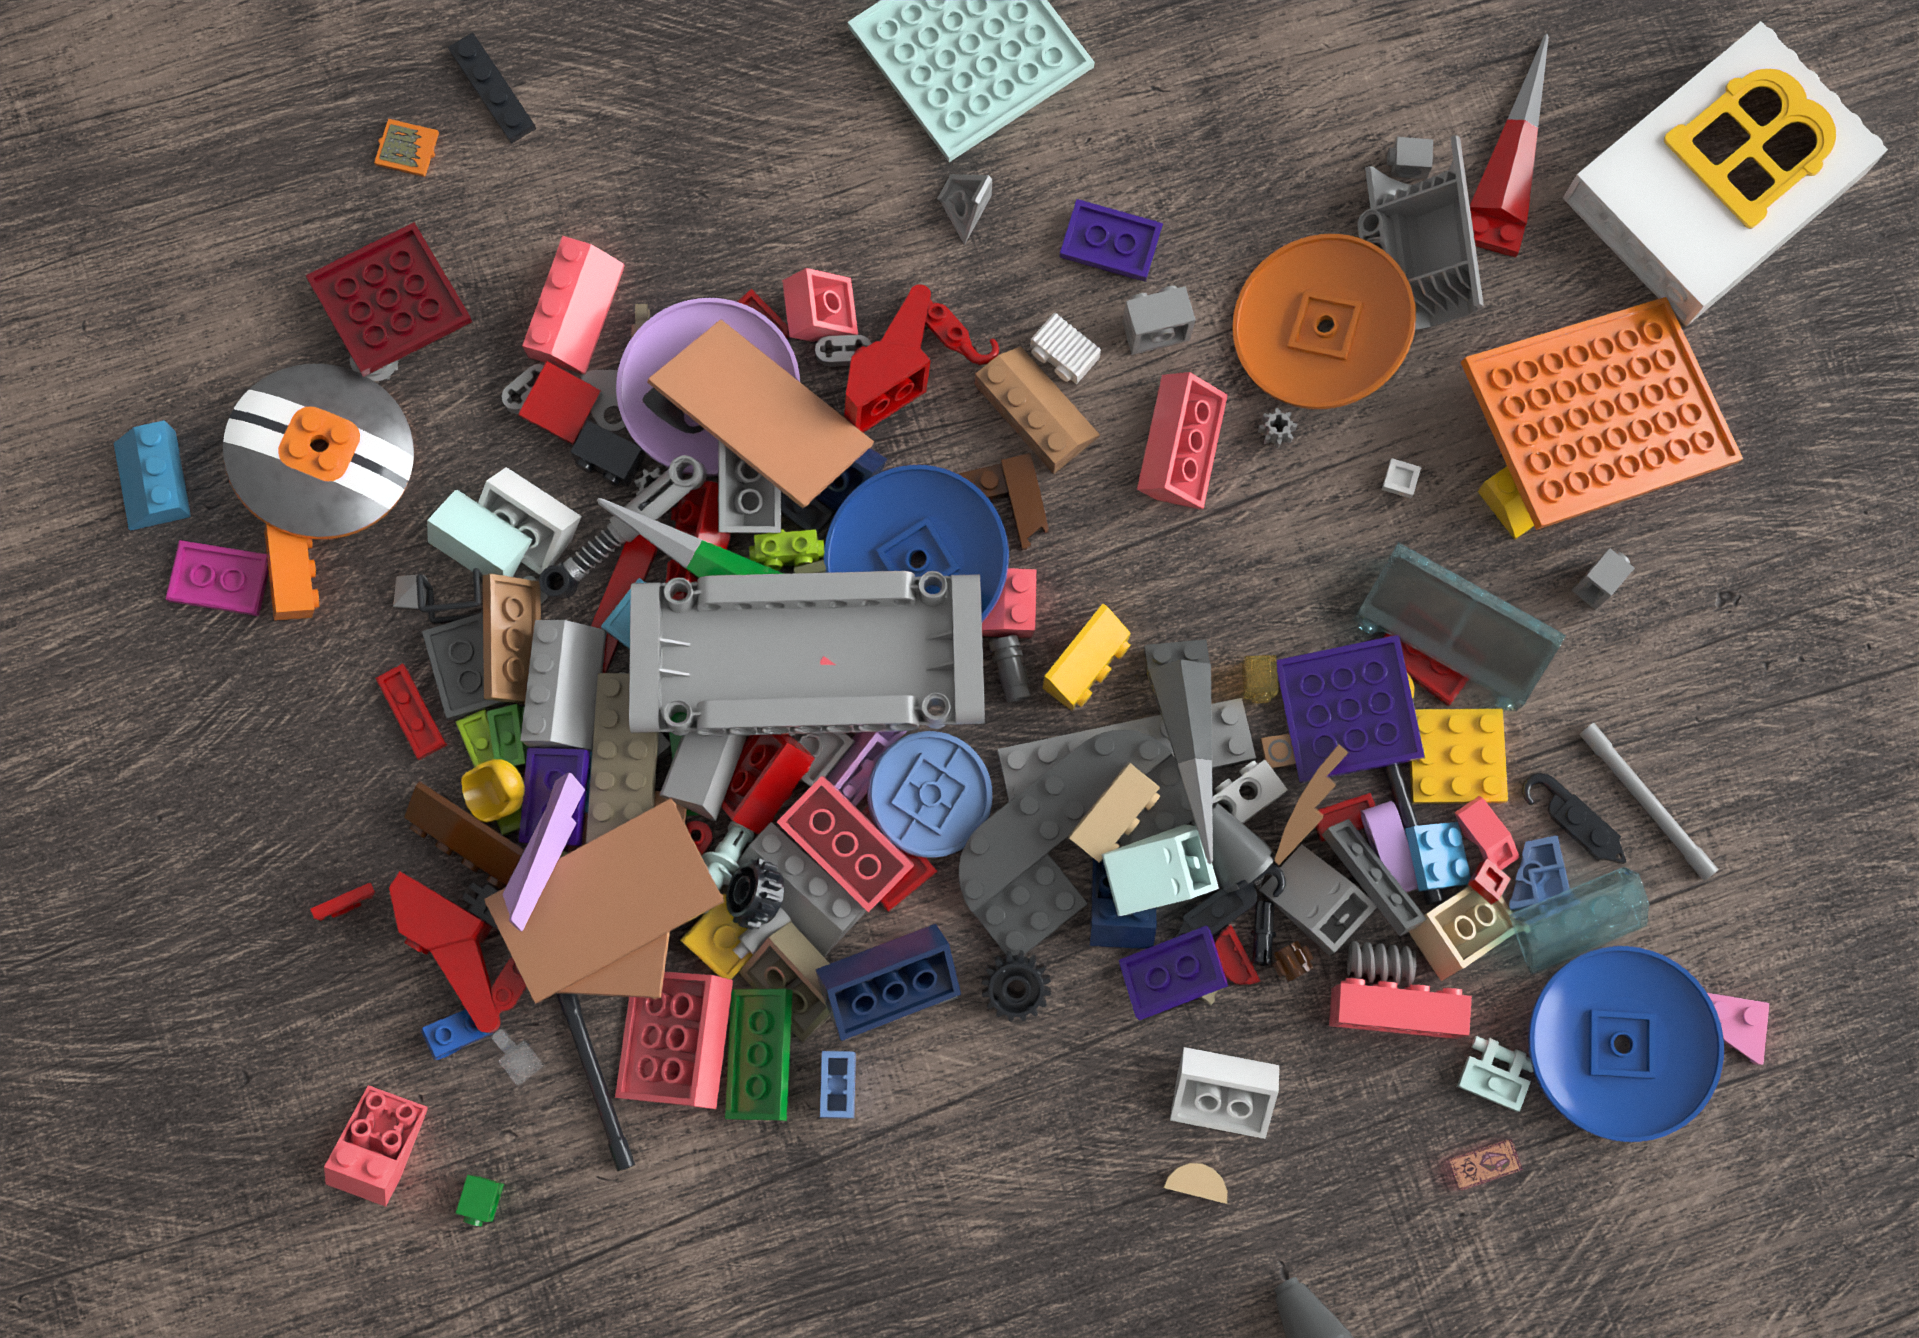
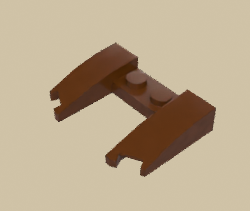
[958,453,1049,551]

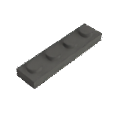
[1322,819,1426,936]

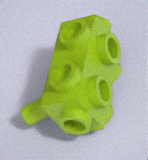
[749,529,825,570]

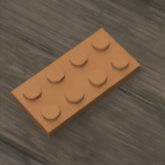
[483,573,541,704]

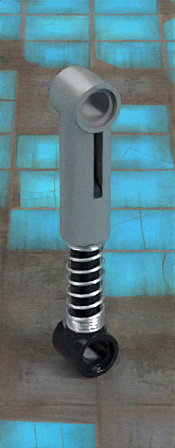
[539,455,707,599]

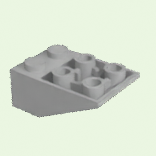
[1259,845,1377,956]

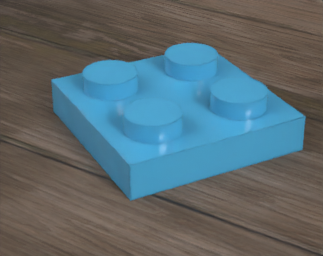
[1405,822,1471,891]

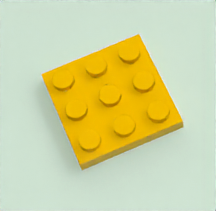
[1409,709,1508,804]

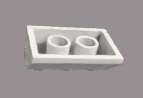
[478,467,582,575]
[1170,1047,1279,1139]

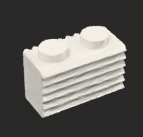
[1030,313,1101,384]

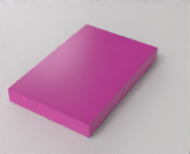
[165,540,269,616]

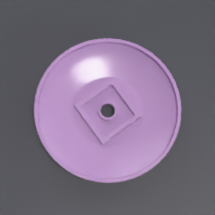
[616,298,800,476]

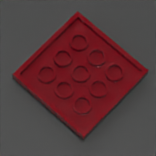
[305,222,472,377]

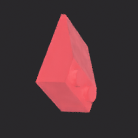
[982,568,1036,639]

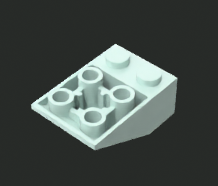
[1101,824,1218,916]

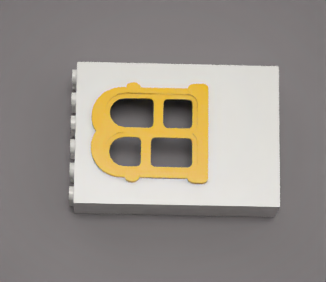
[1563,21,1888,327]

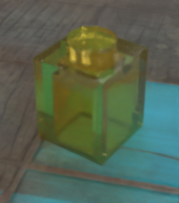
[1242,655,1279,703]

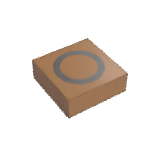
[1260,733,1296,769]

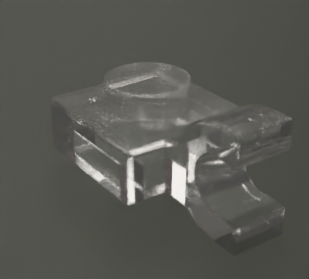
[491,1029,544,1086]

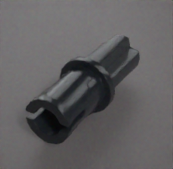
[1251,901,1276,966]

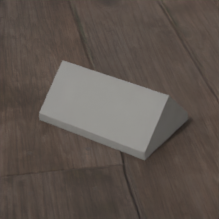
[718,440,781,533]
[660,731,747,821]

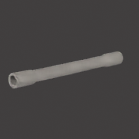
[1579,723,1719,881]

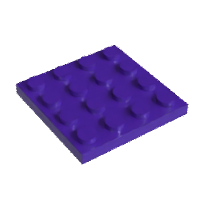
[1275,635,1425,783]

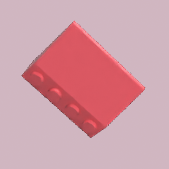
[615,972,733,1109]

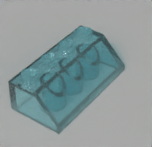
[1509,867,1649,974]

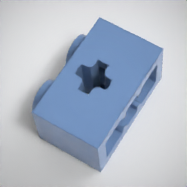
[820,1051,856,1119]

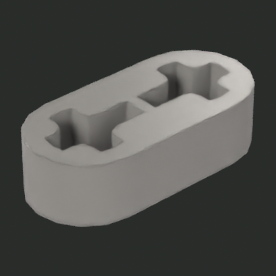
[815,335,872,367]
[502,364,544,414]

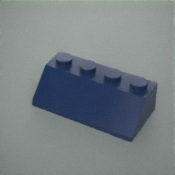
[815,924,961,1041]

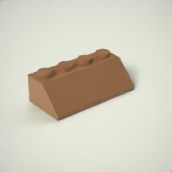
[975,347,1100,474]

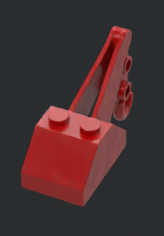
[844,284,999,433]
[389,871,527,1033]

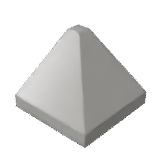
[393,575,428,609]

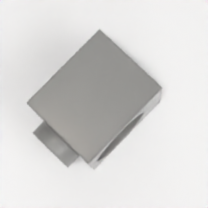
[1387,137,1433,179]

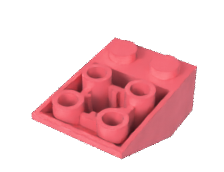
[324,1085,428,1207]

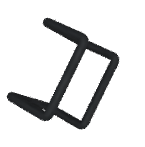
[416,568,483,624]

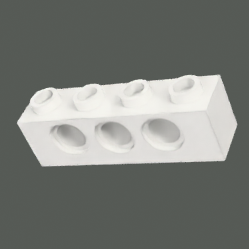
[1188,760,1288,825]

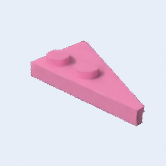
[1707,993,1769,1065]

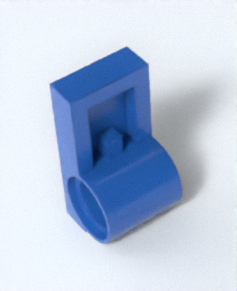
[421,1009,494,1060]

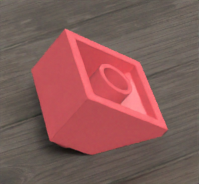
[782,268,858,342]

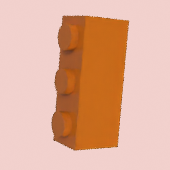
[264,524,319,620]

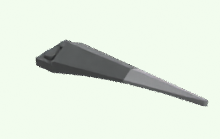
[1144,639,1213,865]

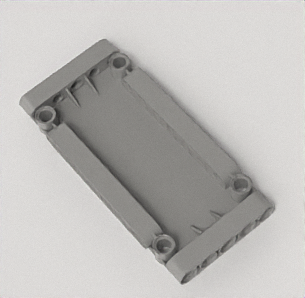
[629,571,985,736]

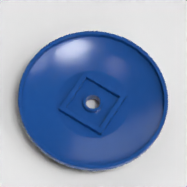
[824,465,1009,622]
[1528,946,1724,1142]

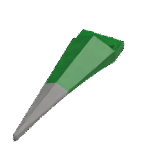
[597,498,784,579]

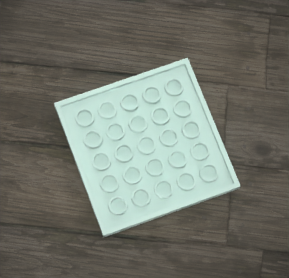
[848,0,1095,162]

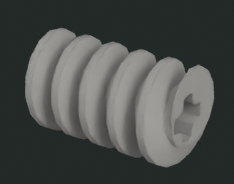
[1347,941,1416,987]

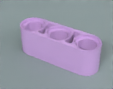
[1361,801,1418,892]

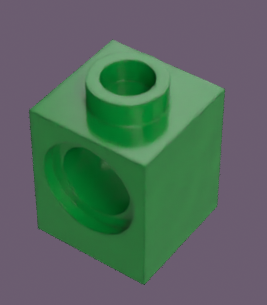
[456,1175,504,1227]

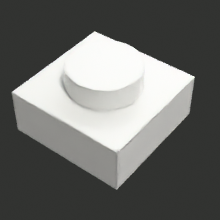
[1382,458,1421,499]

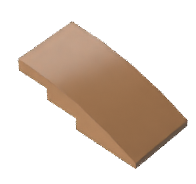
[1274,743,1348,865]

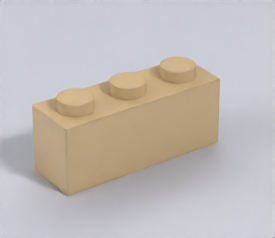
[1068,762,1160,862]

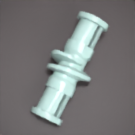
[702,821,755,913]

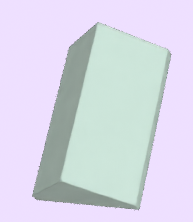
[427,490,533,577]

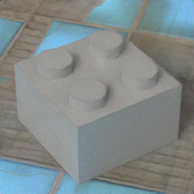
[1122,286,1195,355]

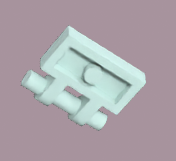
[1456,1036,1533,1112]

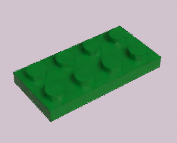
[725,989,793,1121]

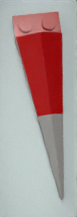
[1470,34,1549,258]

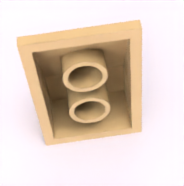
[1409,886,1523,981]

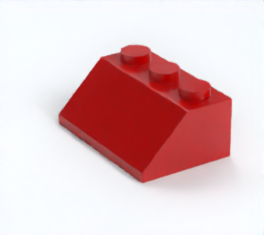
[721,734,815,834]

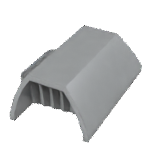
[1358,135,1484,330]

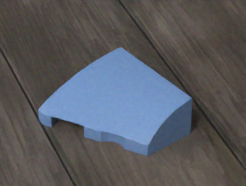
[1509,835,1572,910]

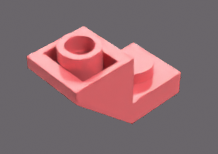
[1455,796,1520,870]

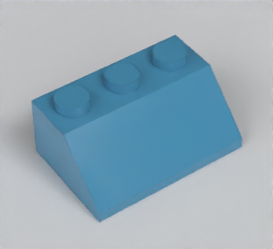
[114,420,191,530]

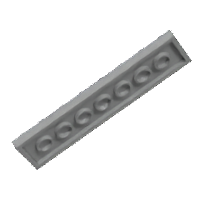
[998,698,1256,802]

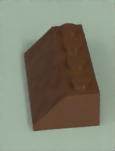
[404,781,525,890]

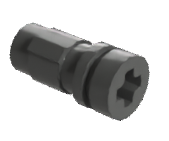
[988,635,1030,703]

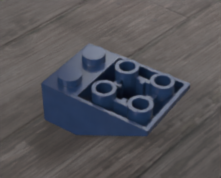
[1089,847,1157,949]

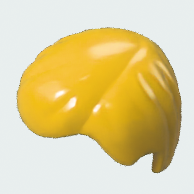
[461,759,525,823]

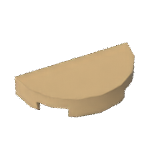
[1163,1163,1227,1204]

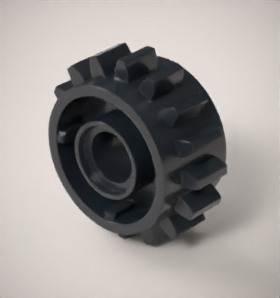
[726,858,784,930]
[981,950,1051,1022]

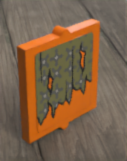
[374,119,439,177]

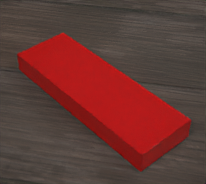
[375,663,447,760]

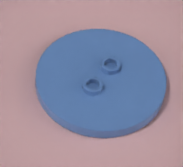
[867,731,992,858]

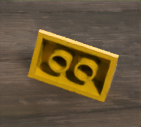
[1477,466,1534,540]
[1042,604,1131,711]

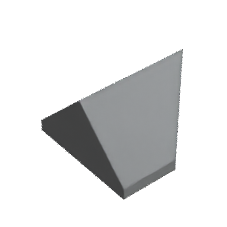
[937,174,992,246]

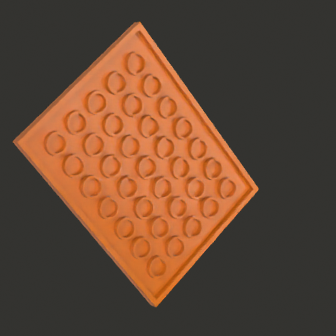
[1460,297,1743,530]

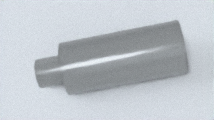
[733,907,791,959]

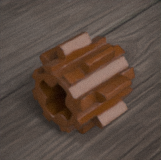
[1272,941,1314,982]

